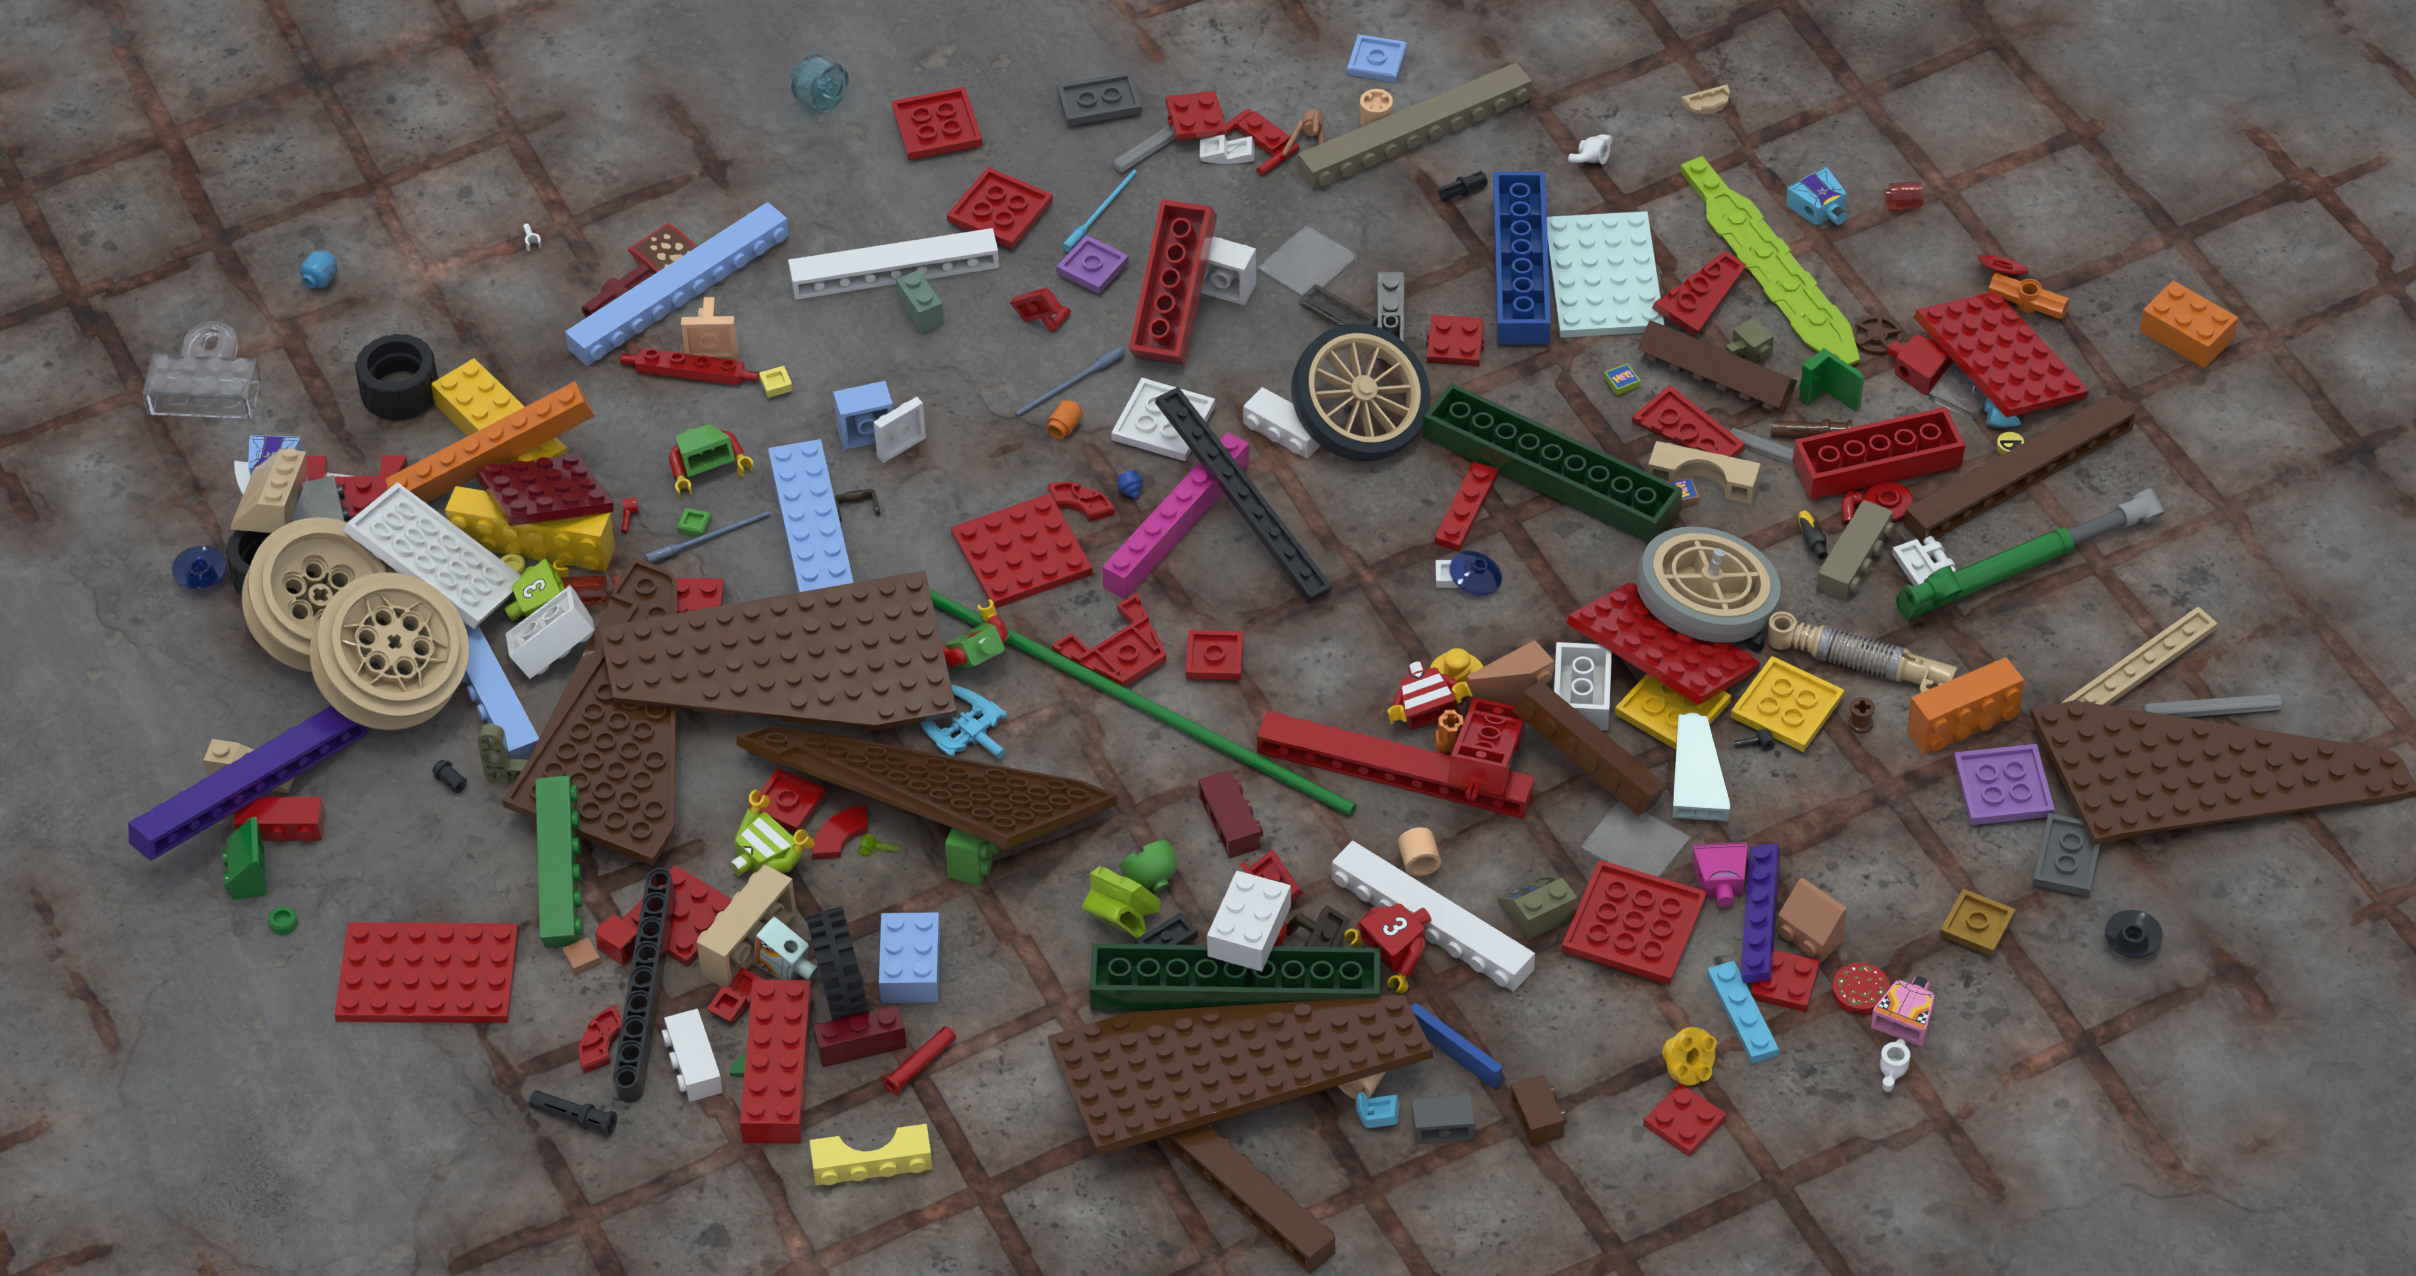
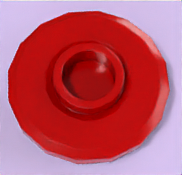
[1863,482,1914,522]

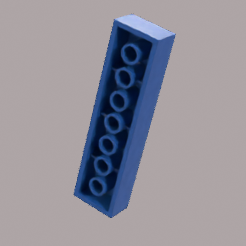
[1493,171,1551,345]

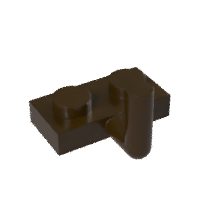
[1286,905,1351,947]

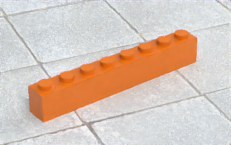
[385,381,595,503]

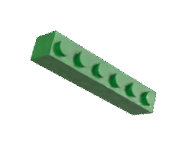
[536,776,584,948]

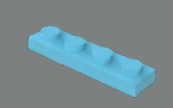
[1707,961,1779,1064]

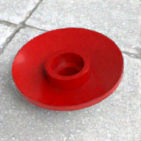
[1977,255,2029,277]

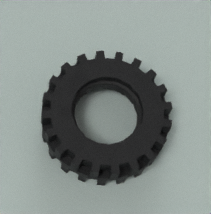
[806,906,869,1020]

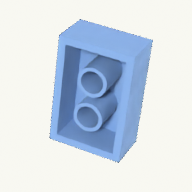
[879,913,940,1003]

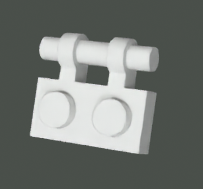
[1892,536,1956,586]

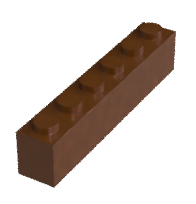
[1638,320,1798,412]
[1512,681,1668,816]

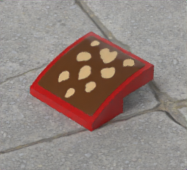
[628,222,697,274]

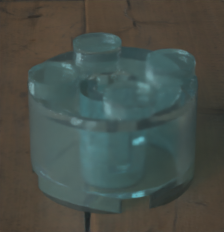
[790,52,849,112]

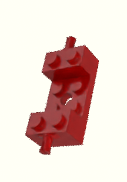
[1447,697,1526,799]

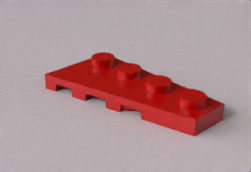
[1652,251,1747,336]

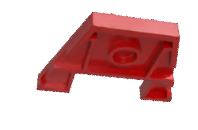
[306,455,407,519]
[1052,593,1167,687]

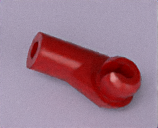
[1841,491,1863,525]

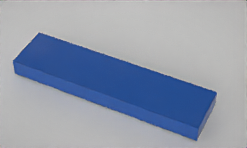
[1410,1003,1502,1089]

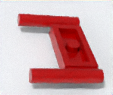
[1225,108,1300,176]

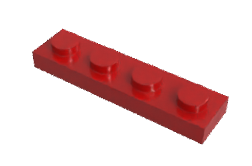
[1434,462,1498,552]

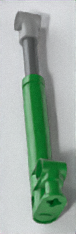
[1896,488,2165,620]

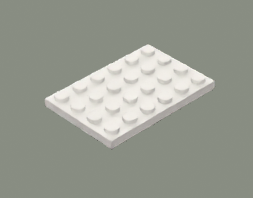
[343,482,522,629]

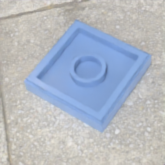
[1347,34,1407,83]

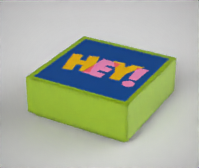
[1604,363,1640,396]

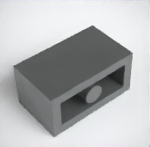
[1412,1094,1474,1145]

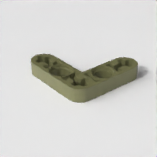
[478,724,528,784]

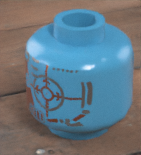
[299,250,338,289]

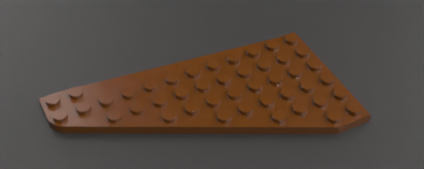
[502,557,678,866]
[2030,700,2416,846]
[736,725,1117,849]

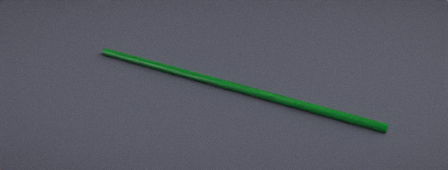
[930,589,1357,817]

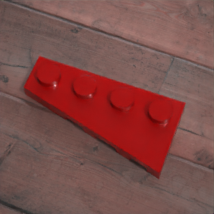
[1632,385,1745,458]

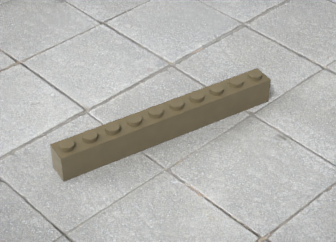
[1298,63,1532,190]

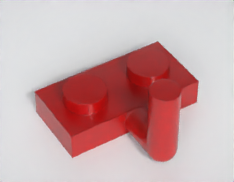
[1010,287,1071,332]

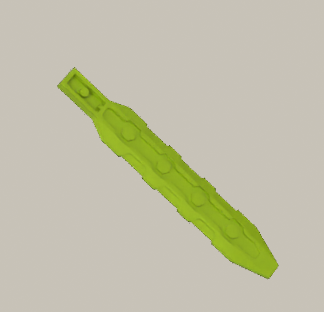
[1680,156,1860,366]

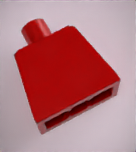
[1887,335,1954,396]

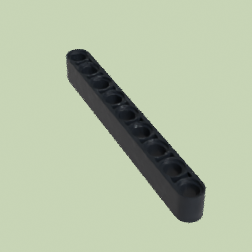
[613,868,676,1103]

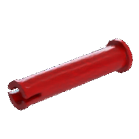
[882,1026,957,1095]

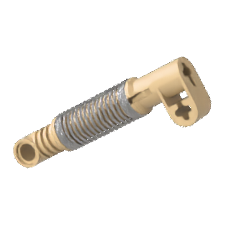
[1767,611,1958,694]

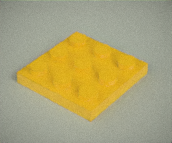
[1731,656,1845,752]
[1615,674,1731,750]

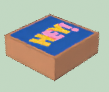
[1668,477,1699,506]

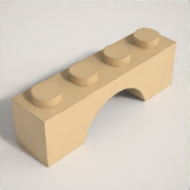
[1648,441,1761,505]

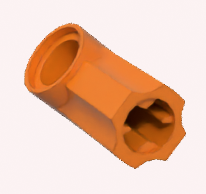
[1434,710,1463,754]

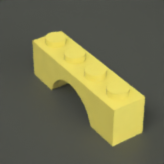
[809,1124,932,1186]

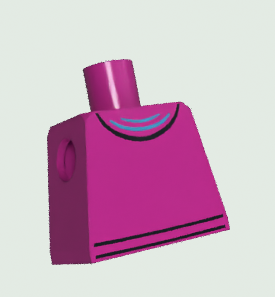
[1692,842,1747,907]

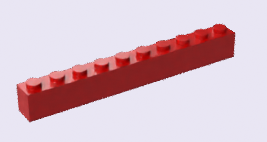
[1257,711,1535,819]

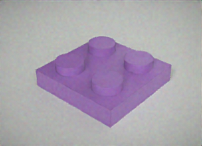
[1056,235,1129,294]

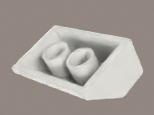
[506,586,595,679]

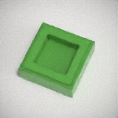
[677,508,711,537]

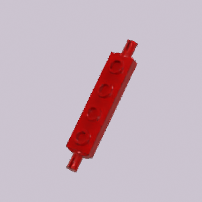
[620,348,760,385]

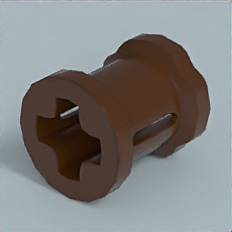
[1848,697,1875,734]

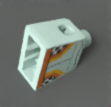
[753,916,819,981]

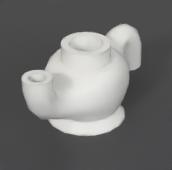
[1568,134,1612,165]
[1880,1039,1910,1093]

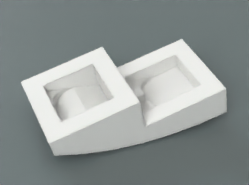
[1200,135,1255,164]

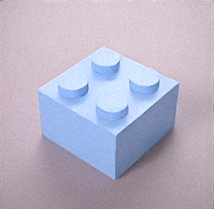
[833,381,893,450]

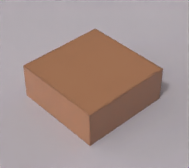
[562,937,601,975]

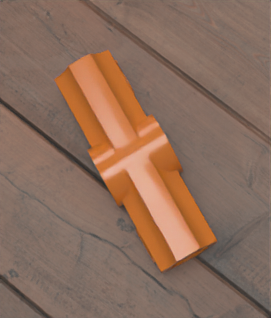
[1988,273,2070,320]

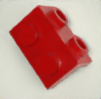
[1239,849,1304,903]

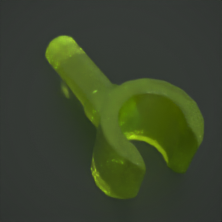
[858,834,899,857]

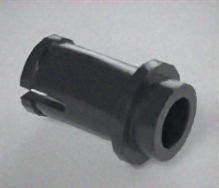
[432,760,467,793]

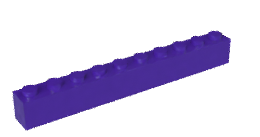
[128,705,367,861]

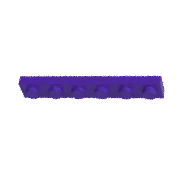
[1741,843,1781,983]

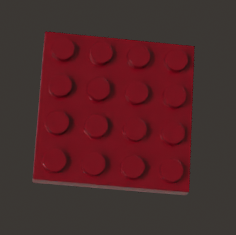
[476,454,614,526]

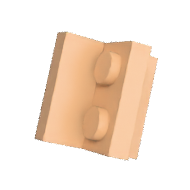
[681,297,738,359]

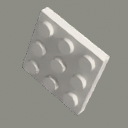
[1111,378,1215,461]

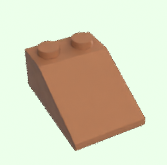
[1466,640,1554,713]

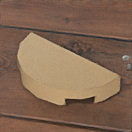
[1681,84,1730,115]

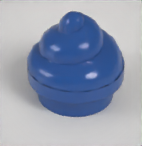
[1117,470,1143,499]

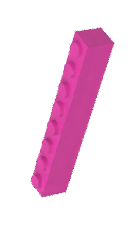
[1102,432,1249,599]

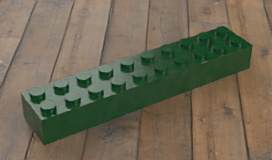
[1423,383,1683,542]
[1089,943,1380,1011]

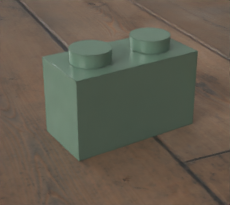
[896,270,944,334]

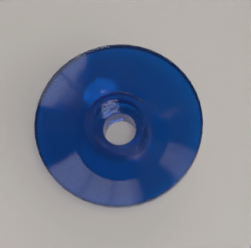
[172,546,227,589]
[1449,551,1502,595]

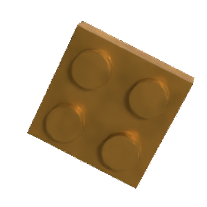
[1940,889,2016,957]

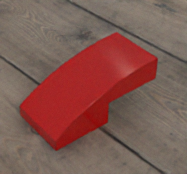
[707,967,764,1023]

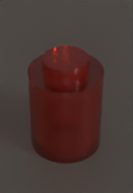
[1884,181,1923,209]

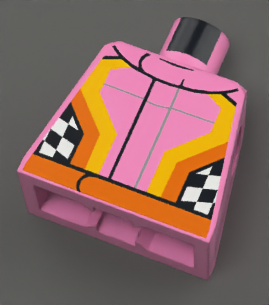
[1871,976,1935,1047]

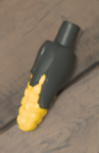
[1798,510,1828,560]

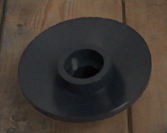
[2105,910,2163,958]

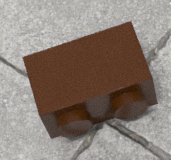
[1510,1075,1567,1146]

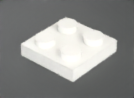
[874,397,926,463]

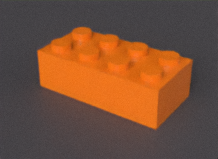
[1907,657,2024,755]

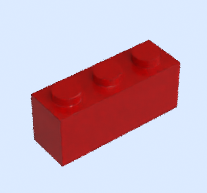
[234,797,325,842]

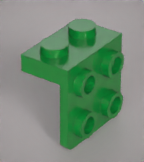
[1799,348,1864,411]

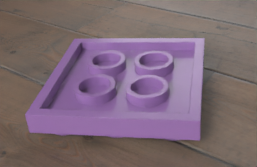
[1953,744,2055,825]

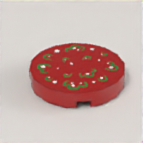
[1832,963,1890,1015]

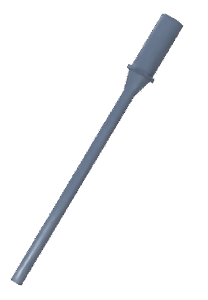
[1015,346,1125,417]
[644,511,770,564]

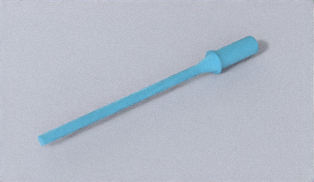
[1062,170,1137,252]

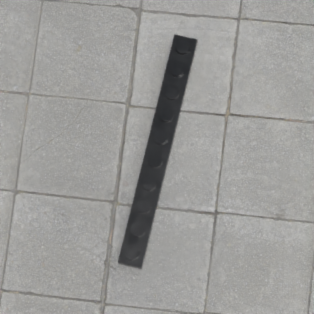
[1155,387,1332,603]

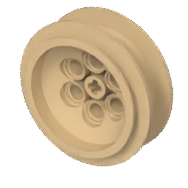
[242,517,396,672]
[309,572,469,730]

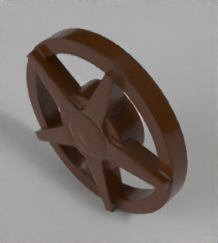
[1853,314,1902,355]

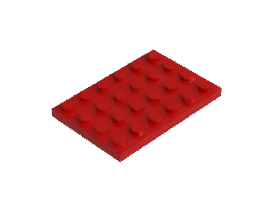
[1914,293,2090,418]
[1566,582,1761,705]
[334,922,519,1023]

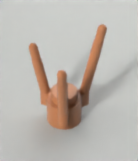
[1282,110,1324,156]

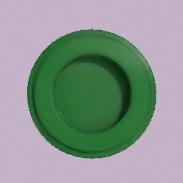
[268,906,298,935]

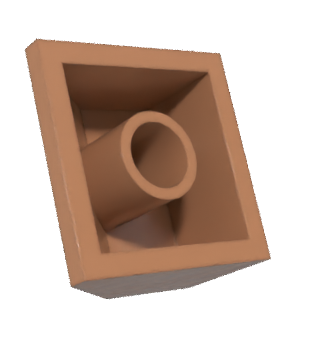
[1777,877,1847,963]

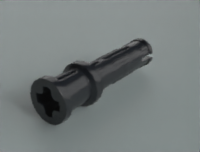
[529,1090,617,1137]

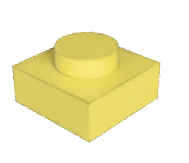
[759,366,793,398]

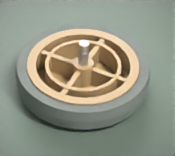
[1636,527,1781,643]

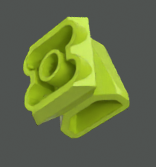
[1082,866,1161,939]

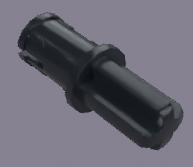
[1438,171,1488,201]

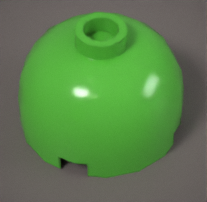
[1119,840,1177,893]

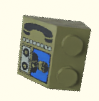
[1498,875,1577,941]

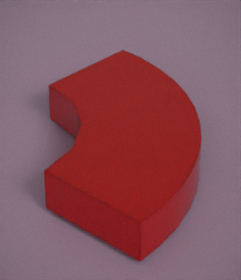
[1048,482,1115,522]
[812,805,868,859]
[579,1005,623,1074]

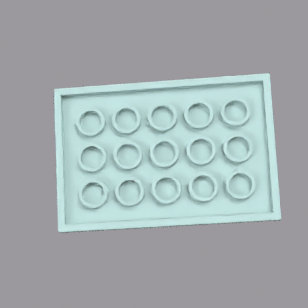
[1547,211,1664,338]

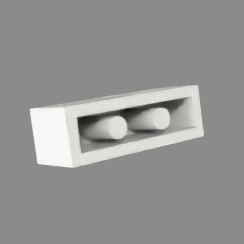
[1243,387,1320,459]
[661,1009,723,1102]

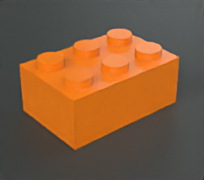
[2139,280,2239,368]

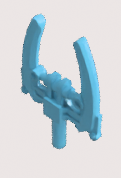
[920,684,1007,759]

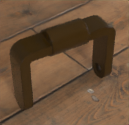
[834,489,880,522]

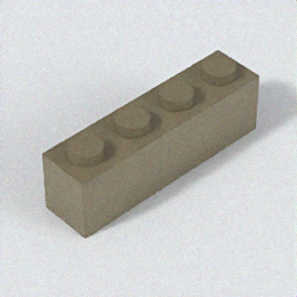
[1816,500,1895,602]

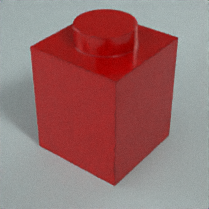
[595,914,638,966]

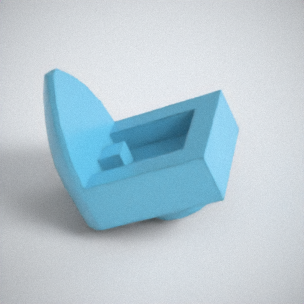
[1984,397,2021,429]
[1356,1092,1400,1128]

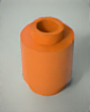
[1046,400,1083,440]

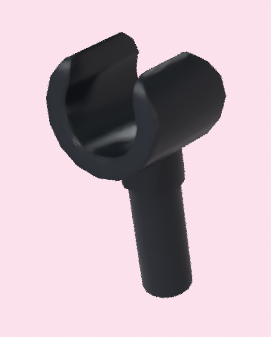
[1747,631,1765,653]
[1734,729,1775,751]

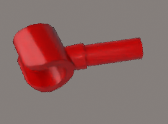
[621,497,638,533]

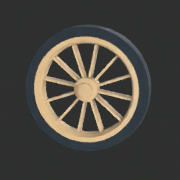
[1291,324,1430,461]

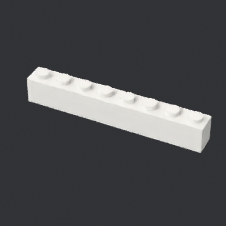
[788,228,999,300]
[1332,840,1535,992]

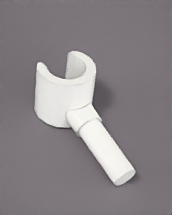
[523,224,541,251]

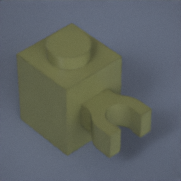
[1725,318,1774,363]

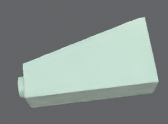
[1672,713,1730,821]

